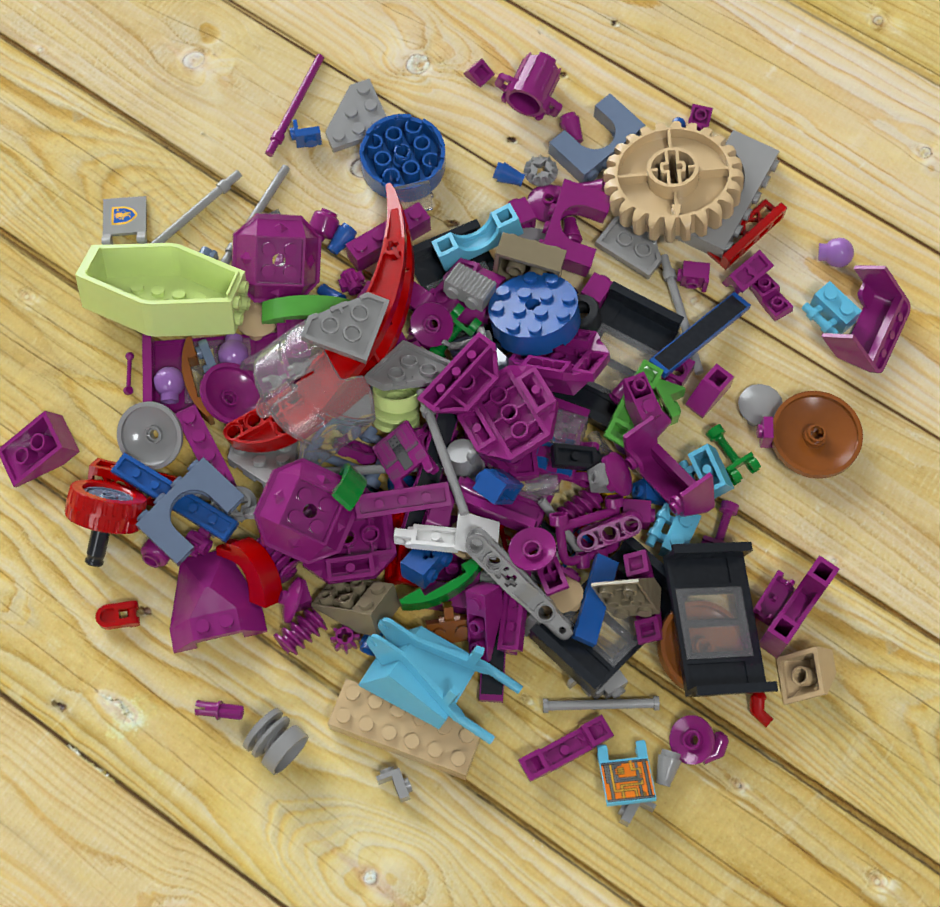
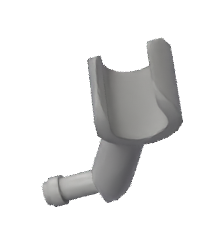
[442,327,492,350]

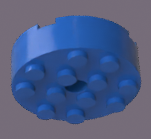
[360,114,446,201]
[488,272,581,356]

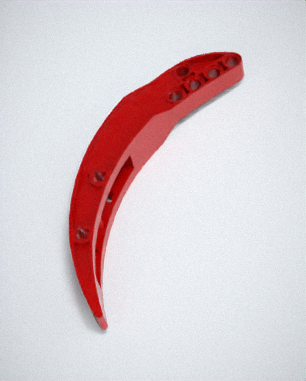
[223,183,415,453]

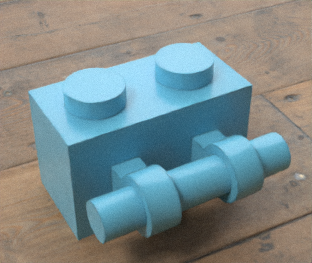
[801,281,862,334]
[679,444,734,499]
[645,503,701,557]

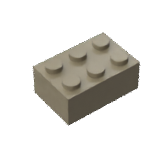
[493,232,567,281]

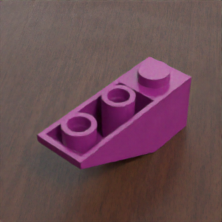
[465,581,503,662]

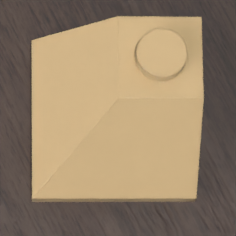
[776,646,836,705]

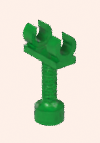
[428,303,482,358]
[706,424,761,486]

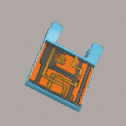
[597,740,657,807]

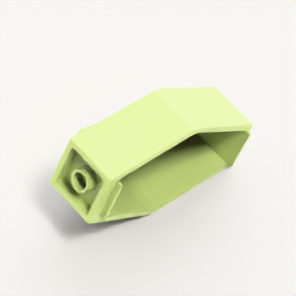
[75,243,251,337]

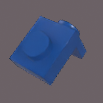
[290,119,322,148]
[631,478,667,506]

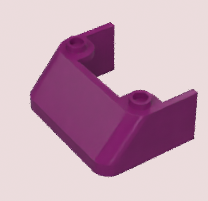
[821,265,911,373]
[623,415,715,517]

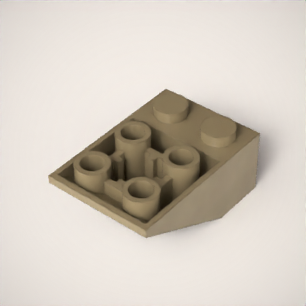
[591,577,661,619]
[311,580,400,636]

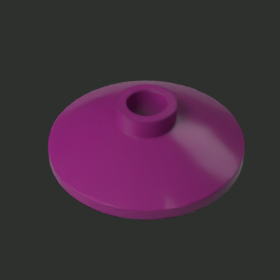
[527,184,557,222]
[411,302,454,347]
[508,527,557,571]
[278,577,303,624]
[669,715,715,765]

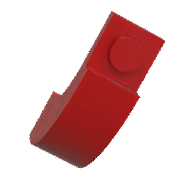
[216,537,282,608]

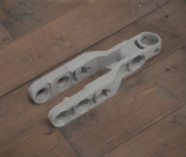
[465,528,574,640]

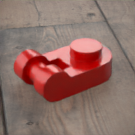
[95,601,140,630]

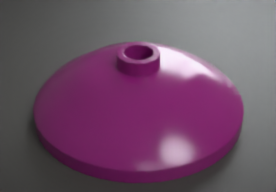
[200,362,266,424]

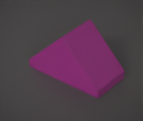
[532,553,570,597]

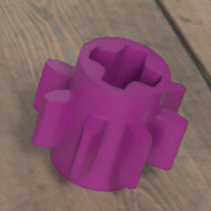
[338,268,366,296]
[185,528,213,558]
[330,624,360,654]

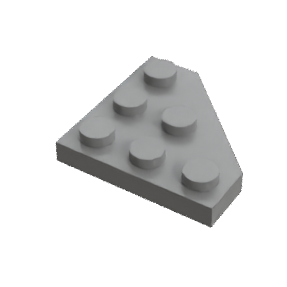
[325,78,387,153]
[595,216,661,279]
[300,292,390,364]
[365,340,451,391]
[228,441,299,488]

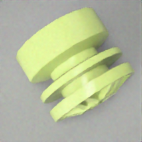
[372,386,420,433]

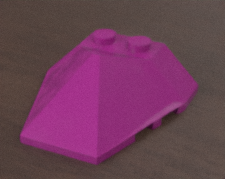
[170,551,268,654]

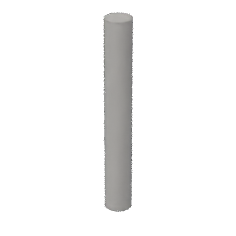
[538,497,582,553]

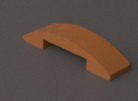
[182,336,215,425]

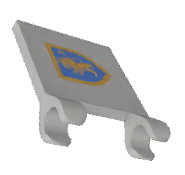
[101,196,148,245]

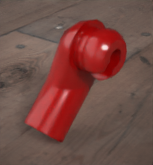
[749,693,773,728]

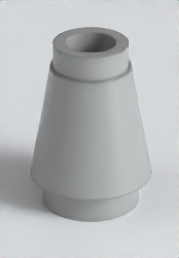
[656,749,682,787]

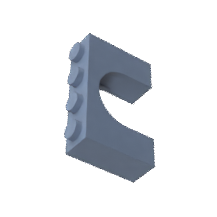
[548,93,646,183]
[136,457,245,566]

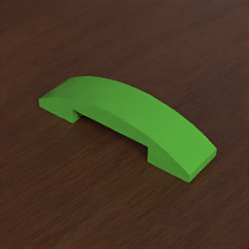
[262,295,351,324]
[603,359,664,448]

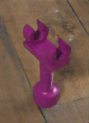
[701,500,739,543]

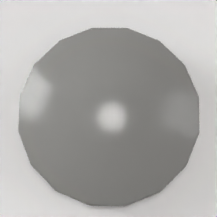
[738,384,783,426]

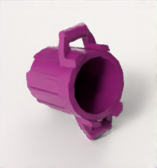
[494,52,563,121]

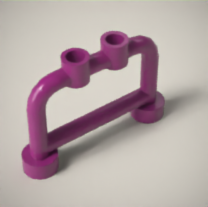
[549,494,624,569]

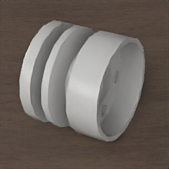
[242,708,309,775]

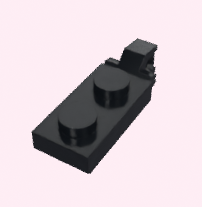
[550,443,606,471]

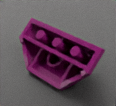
[417,332,500,413]

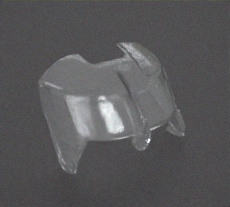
[240,319,376,465]

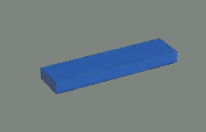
[572,553,619,648]

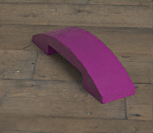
[623,549,663,645]
[518,714,614,782]

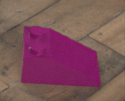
[0,411,80,488]

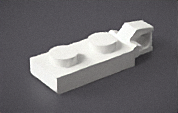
[394,524,458,553]

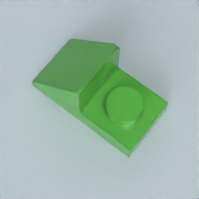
[653,379,686,426]

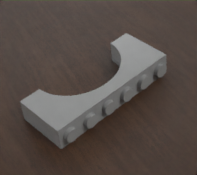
[675,130,780,258]

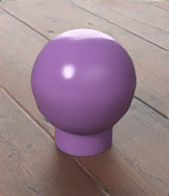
[818,237,854,268]
[217,333,249,366]
[154,367,185,404]

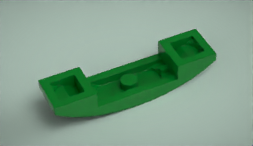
[332,463,367,512]
[399,558,482,611]

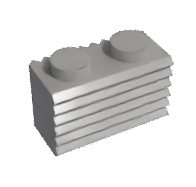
[443,263,496,312]

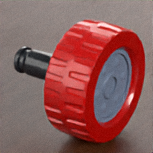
[64,479,147,567]

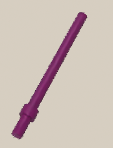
[265,54,324,157]

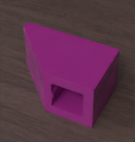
[685,363,734,419]
[623,372,663,427]

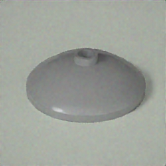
[117,401,183,470]

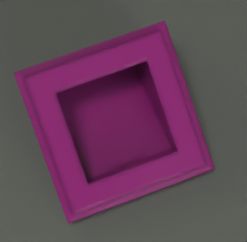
[463,58,495,88]
[296,579,313,612]

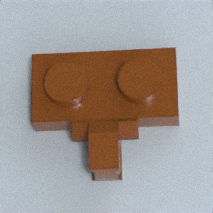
[425,601,468,643]

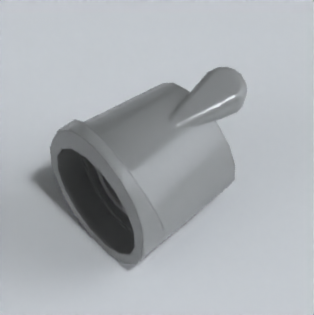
[447,439,486,481]

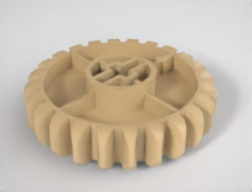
[603,121,744,243]

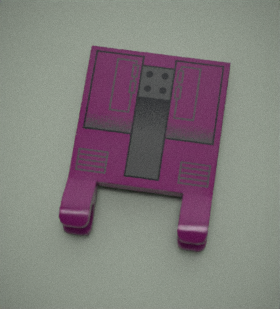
[372,420,439,489]

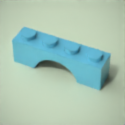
[431,203,524,272]

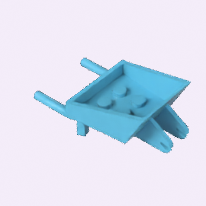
[358,617,523,745]

